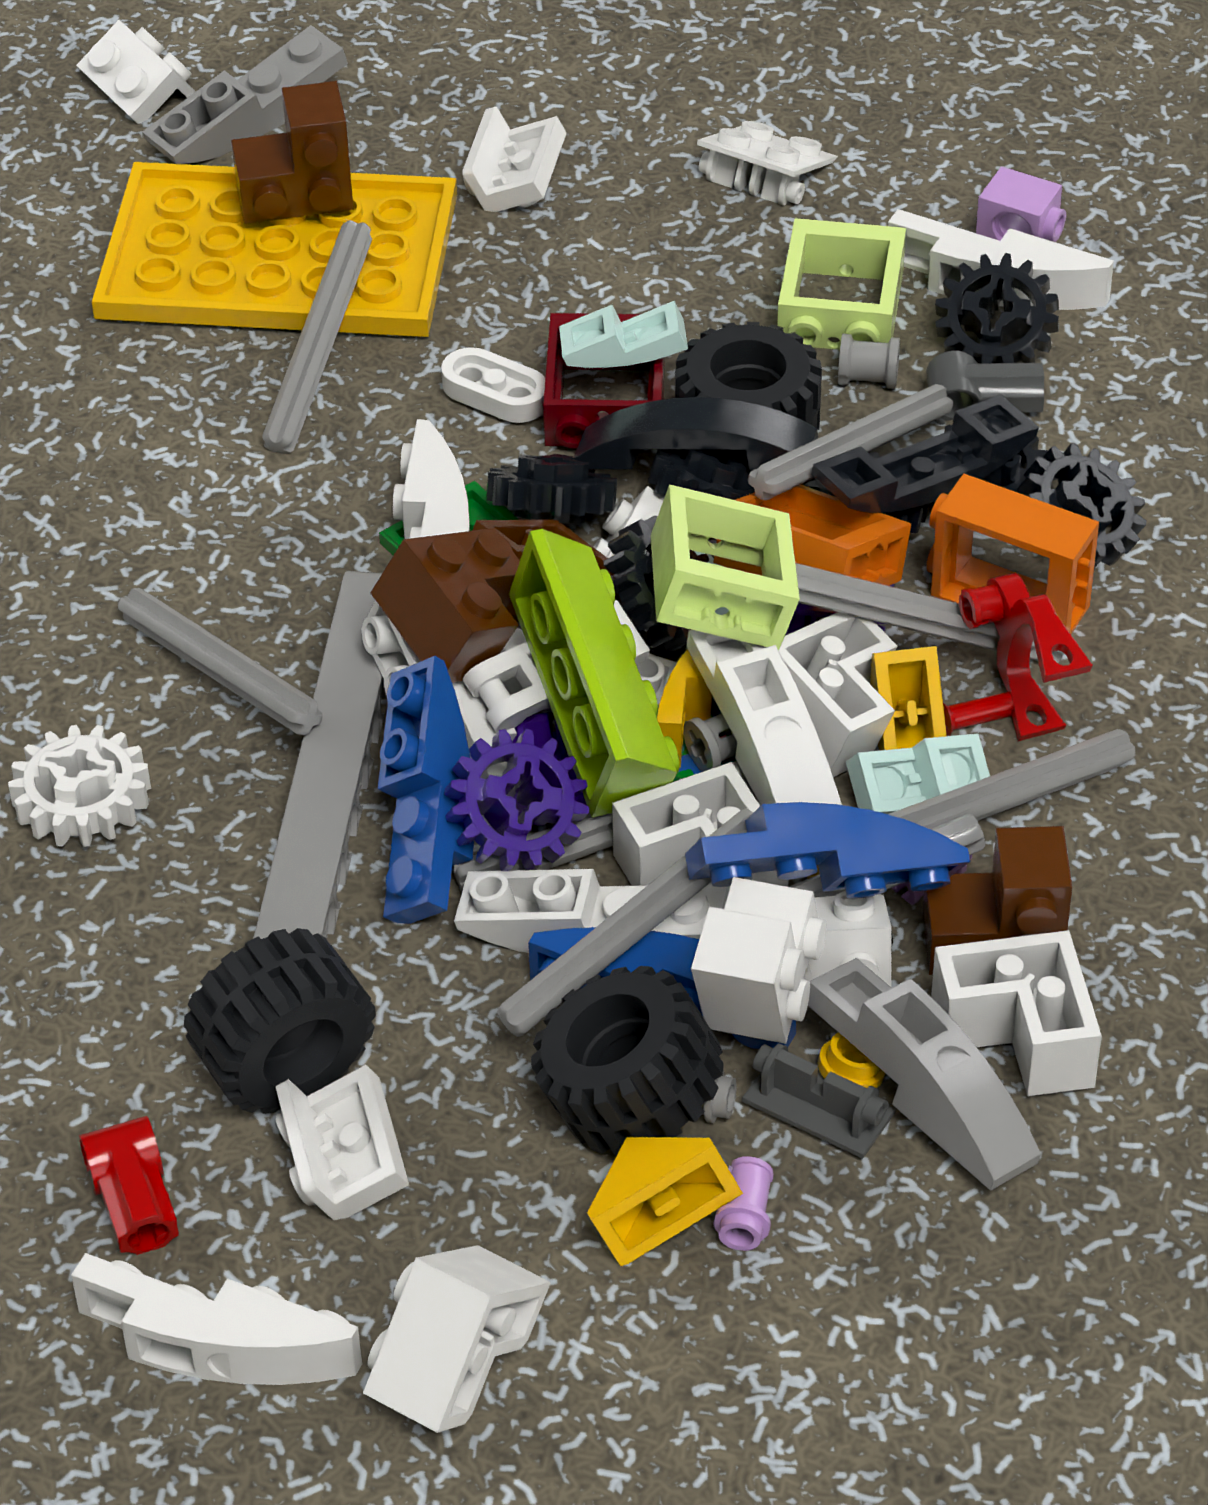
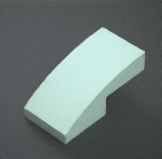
[559,301,688,368]
[846,734,990,814]

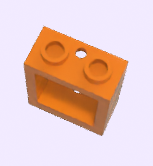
[926,473,1099,634]
[713,485,911,586]

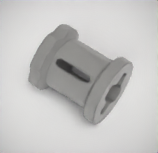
[838,334,900,389]
[683,713,737,772]

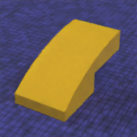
[657,649,713,768]

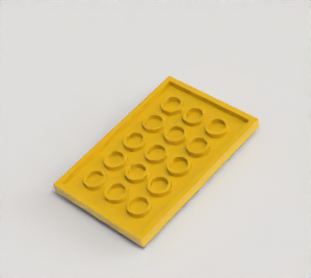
[92,162,457,337]

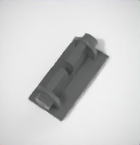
[742,1043,897,1159]

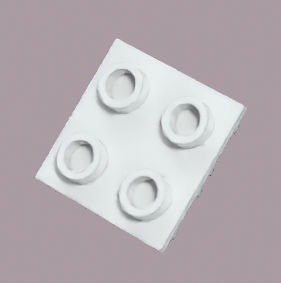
[697,121,838,206]

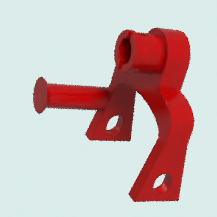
[943,573,1093,742]

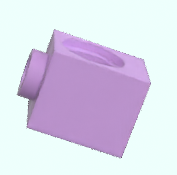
[976,167,1066,242]

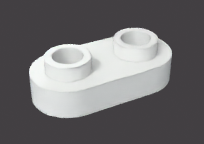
[441,348,545,423]

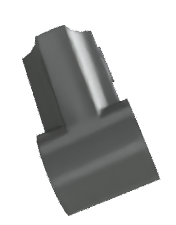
[926,351,1044,425]

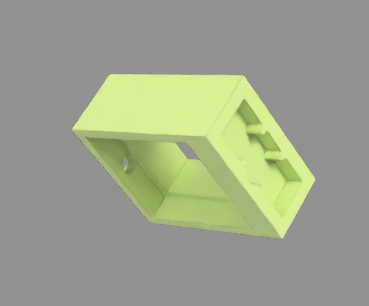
[777,218,906,350]
[651,484,800,650]

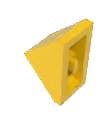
[870,646,947,751]
[587,1137,743,1266]

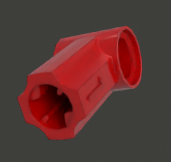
[79,1116,179,1255]

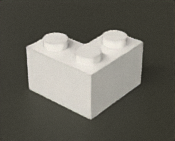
[778,612,898,777]
[612,762,788,890]
[691,877,826,1044]
[931,930,1102,1096]
[363,1245,551,1433]

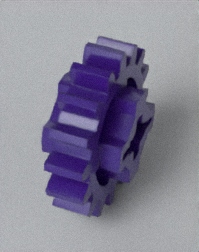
[444,729,589,871]

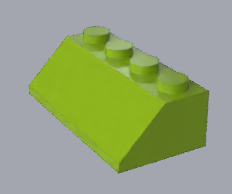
[509,529,679,818]

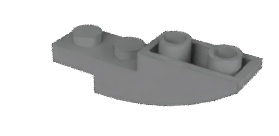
[142,25,348,164]
[808,958,1041,1190]

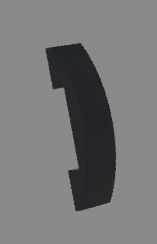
[811,394,1039,513]
[573,397,818,470]

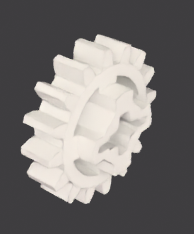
[8,725,151,847]

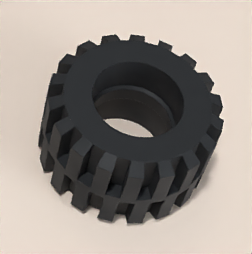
[675,322,822,460]
[184,928,376,1114]
[531,966,724,1155]

